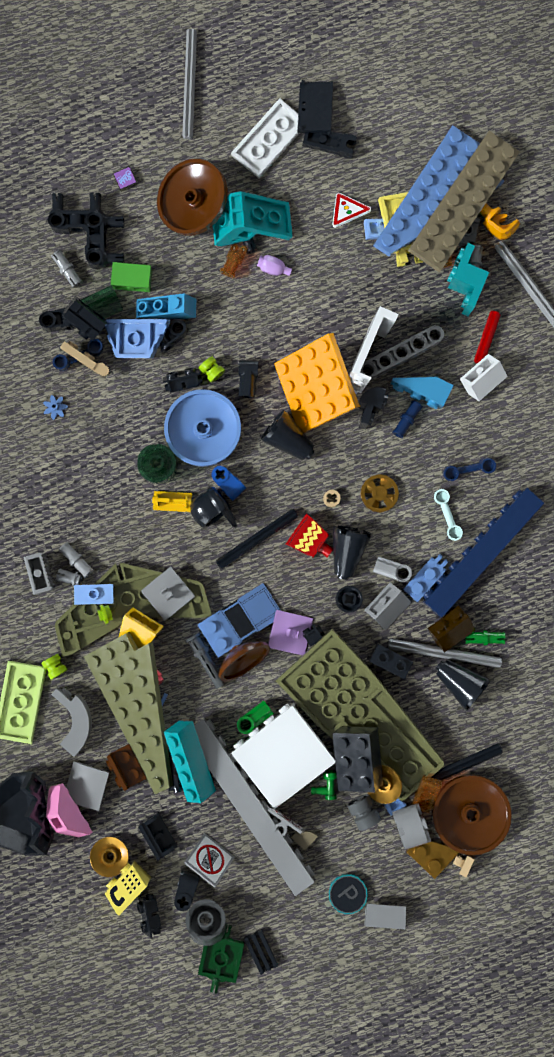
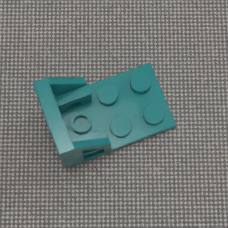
[213,191,293,246]

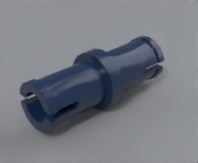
[392,400,423,439]

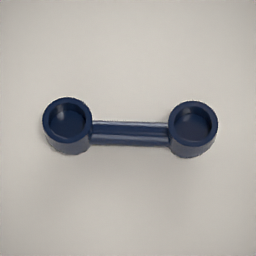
[53,339,103,371]
[443,458,496,481]

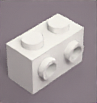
[460,354,508,401]

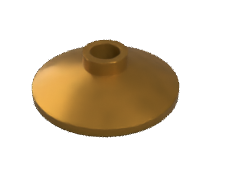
[367,765,402,804]
[90,837,129,877]

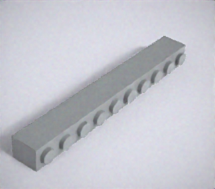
[194,717,315,896]

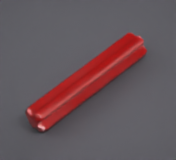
[474,311,501,364]

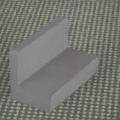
[364,582,411,630]

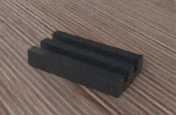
[244,929,278,975]

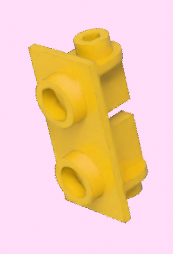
[152,491,192,512]

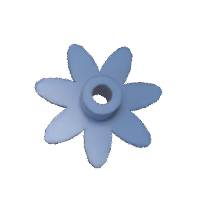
[43,395,68,420]

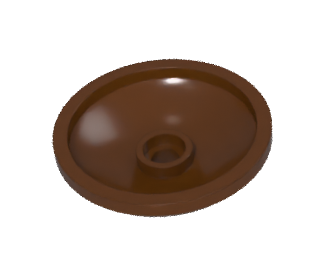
[218,641,270,682]

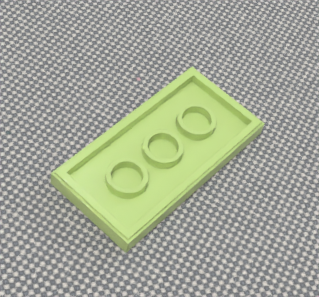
[0,661,46,744]

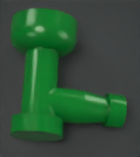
[311,770,337,800]

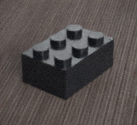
[333,726,383,793]

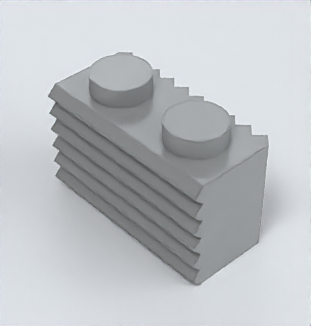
[24,553,56,595]

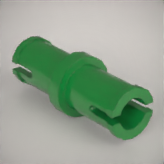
[465,630,505,646]

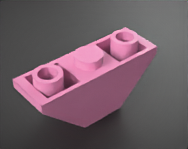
[46,783,92,837]

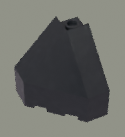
[0,771,54,856]

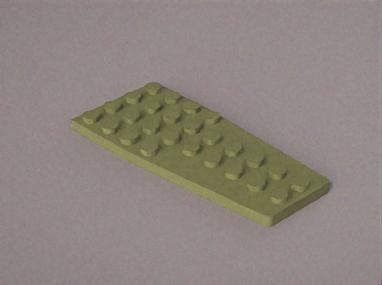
[276,628,444,801]

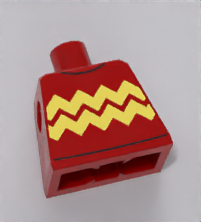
[286,514,333,558]

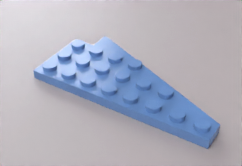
[373,125,504,256]

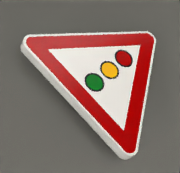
[333,193,371,228]

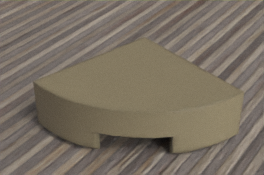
[291,831,318,851]

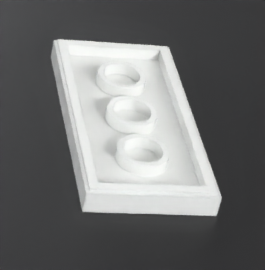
[231,99,300,179]

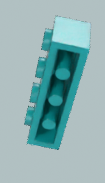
[164,721,216,803]

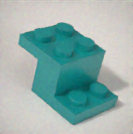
[447,243,489,316]

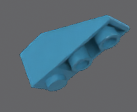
[136,293,197,319]
[390,377,454,409]

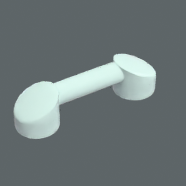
[434,489,463,541]

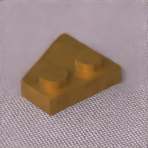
[406,841,459,879]

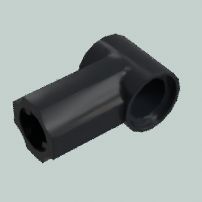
[239,360,259,398]

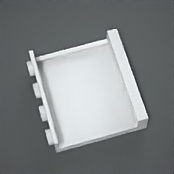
[348,306,398,394]
[231,703,335,809]

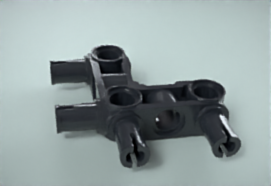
[47,193,125,270]

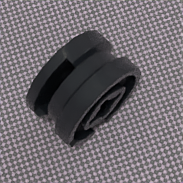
[335,586,363,613]

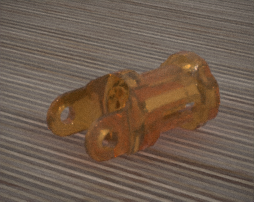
[220,244,247,279]

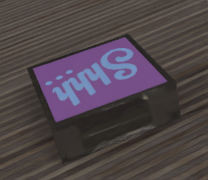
[113,166,138,192]

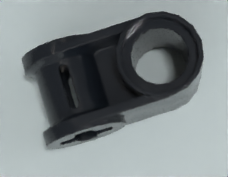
[39,307,76,332]
[159,319,188,353]
[174,870,200,911]

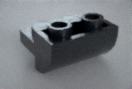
[358,387,388,430]

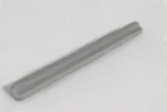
[182,29,197,140]
[495,241,554,327]
[388,639,502,668]

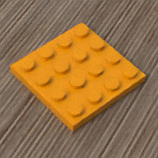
[274,333,360,433]

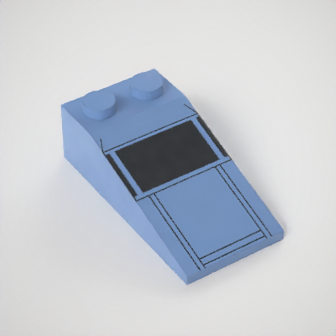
[198,583,281,658]

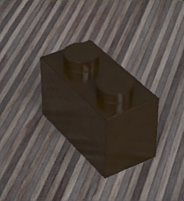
[427,606,475,653]

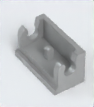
[364,904,406,929]

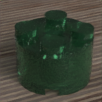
[137,444,178,485]

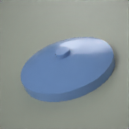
[164,390,241,467]

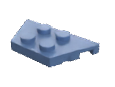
[105,319,170,359]

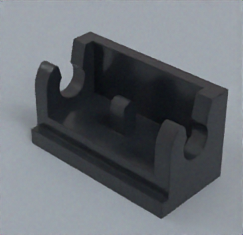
[138,812,177,861]

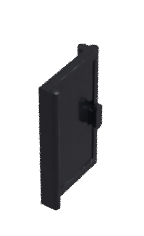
[297,80,333,135]

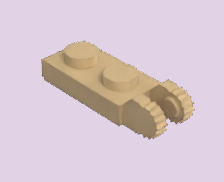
[60,341,109,376]

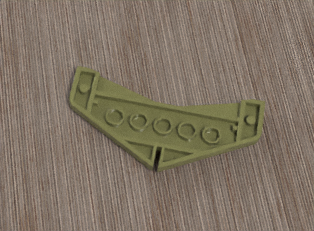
[55,562,212,657]

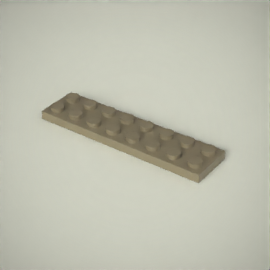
[408,130,520,272]

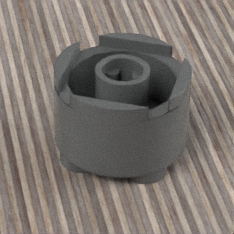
[186,899,227,946]

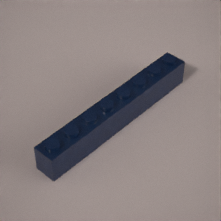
[423,488,544,618]

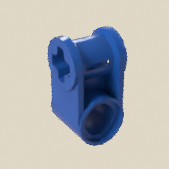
[212,466,246,501]

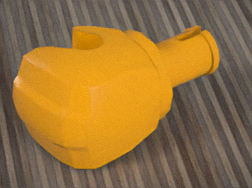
[480,203,520,240]

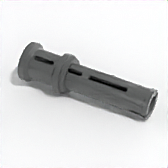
[185,632,227,689]

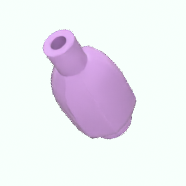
[257,255,292,276]

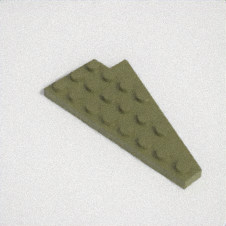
[84,632,173,794]

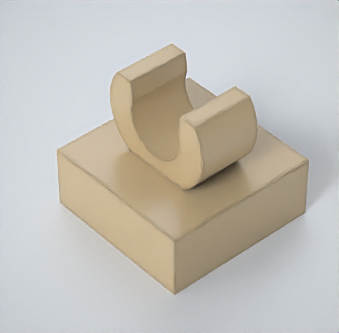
[453,855,476,877]

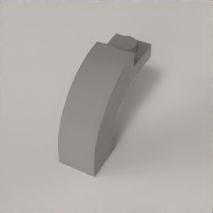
[51,687,92,757]

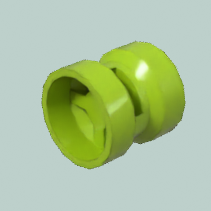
[199,356,225,383]
[41,654,67,680]

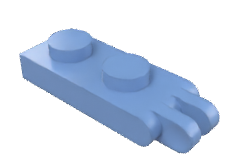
[403,554,449,602]

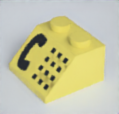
[105,861,151,915]

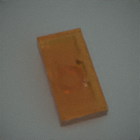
[411,775,442,813]

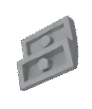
[66,761,110,811]

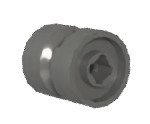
[347,794,381,831]

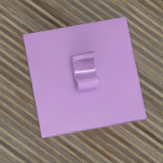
[268,610,313,655]

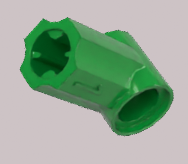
[237,700,274,734]

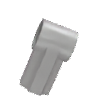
[373,556,412,582]

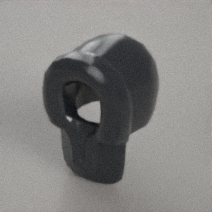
[190,487,238,528]

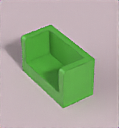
[111,262,153,292]

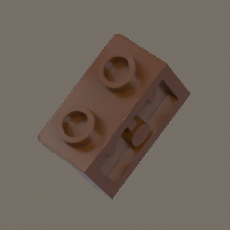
[106,744,147,791]

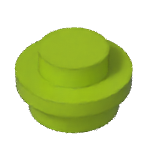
[97,605,113,624]

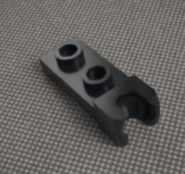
[302,131,357,159]

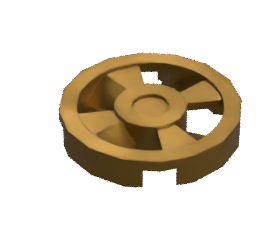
[360,474,399,513]

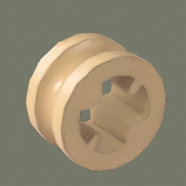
[323,490,341,507]

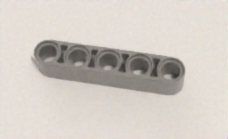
[360,325,444,381]

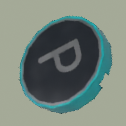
[329,874,367,914]

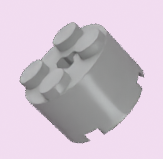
[392,803,431,850]

